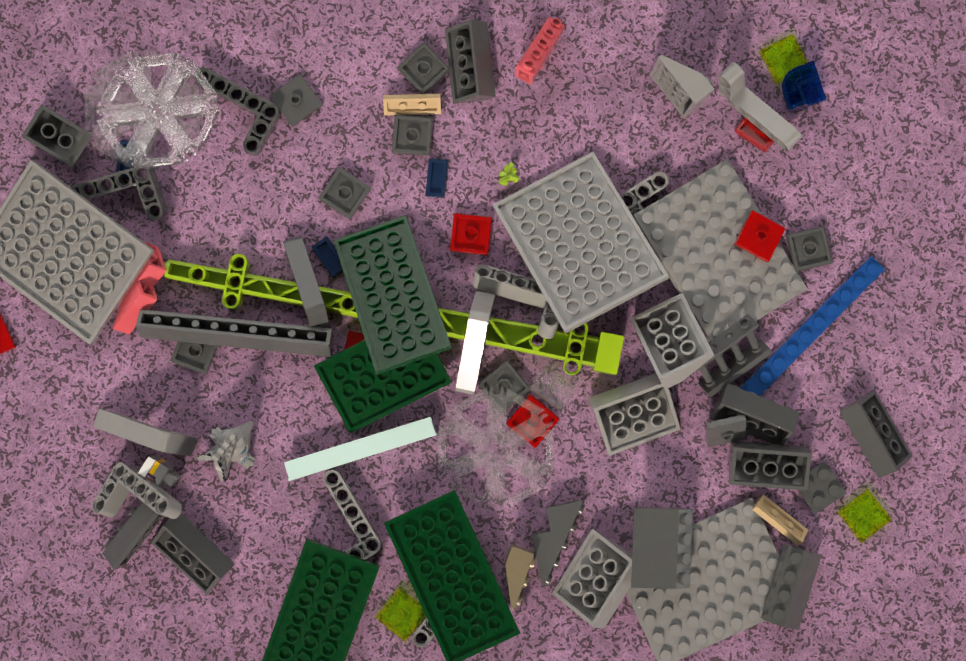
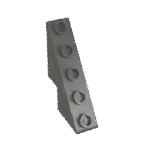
[531,500,585,586]

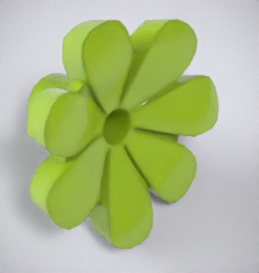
[499,162,519,186]

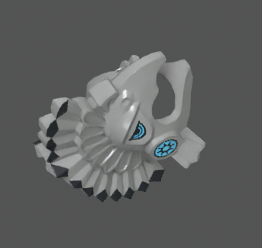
[196,420,256,482]

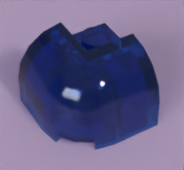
[782,61,827,113]

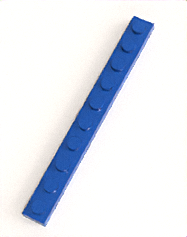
[740,256,885,396]

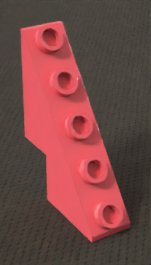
[515,17,565,85]
[113,241,166,334]

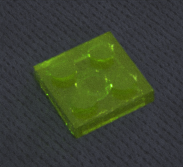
[758,34,810,85]
[837,489,892,543]
[375,587,426,642]

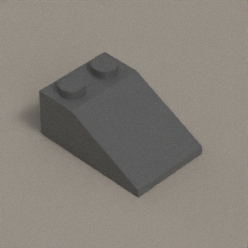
[21,104,93,168]

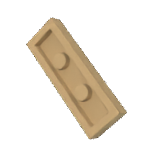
[383,94,441,115]
[752,494,808,546]

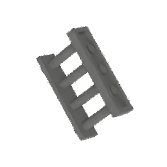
[696,314,772,398]

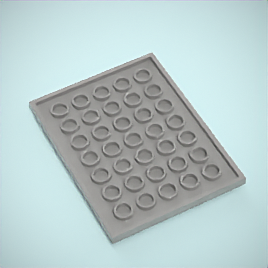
[493,152,669,334]
[633,159,807,342]
[0,160,155,345]
[626,498,779,661]

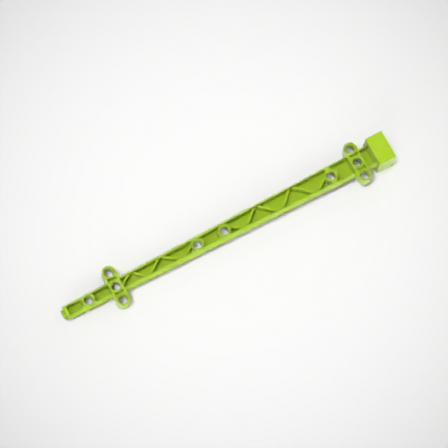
[164,254,624,375]

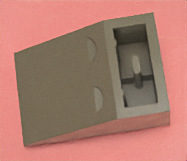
[505,542,536,610]

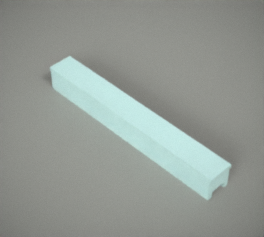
[284,417,437,481]

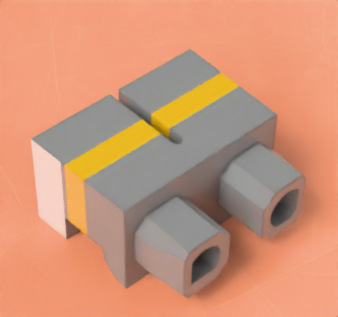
[138,454,181,487]

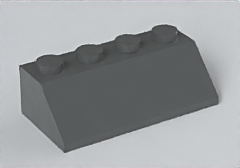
[445,19,496,104]
[710,383,800,445]
[840,389,913,478]
[729,441,812,491]
[102,500,163,570]
[151,514,235,595]
[761,543,821,630]

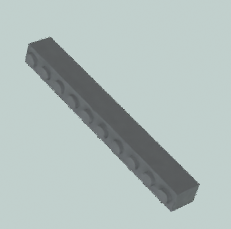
[136,309,334,357]

